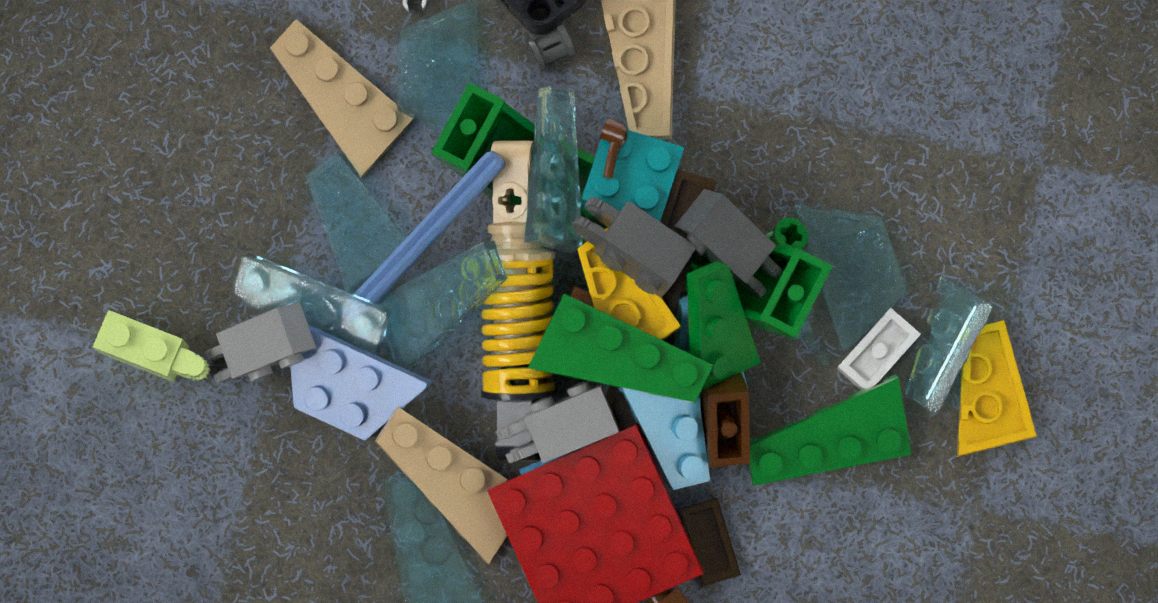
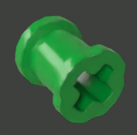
[766,218,808,249]

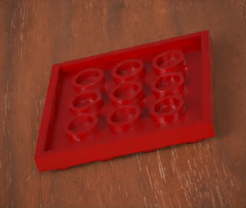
[487,423,704,603]

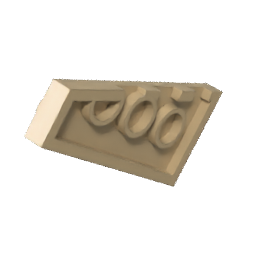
[601,0,676,139]
[270,19,414,179]
[375,407,508,564]

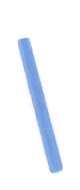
[340,151,505,325]

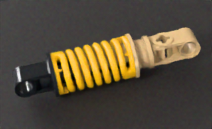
[478,141,557,460]

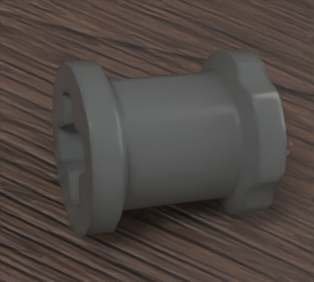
[526,23,576,72]

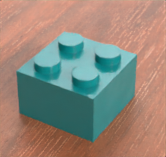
[581,129,684,222]

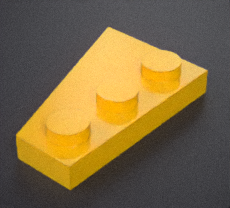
[577,227,681,340]
[957,320,1037,457]

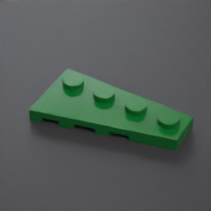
[528,294,713,403]
[749,374,911,486]

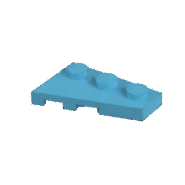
[618,388,710,490]

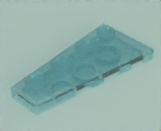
[233,253,392,357]

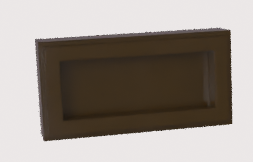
[679,497,741,587]

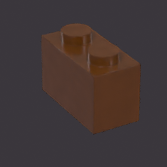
[700,372,750,467]

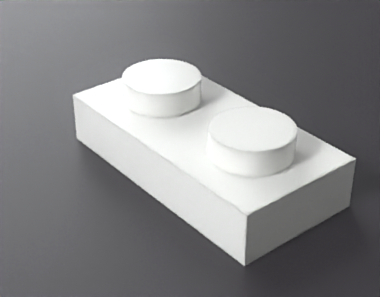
[837,308,921,390]

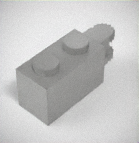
[205,302,316,383]
[496,381,619,463]

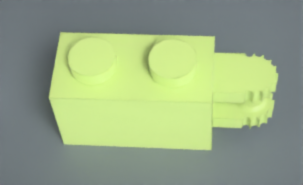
[93,310,211,382]

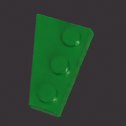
[687,261,761,390]

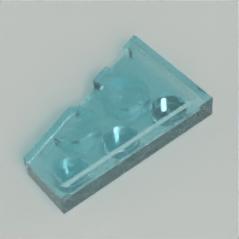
[905,275,993,413]

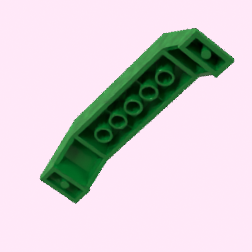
[431,82,833,339]

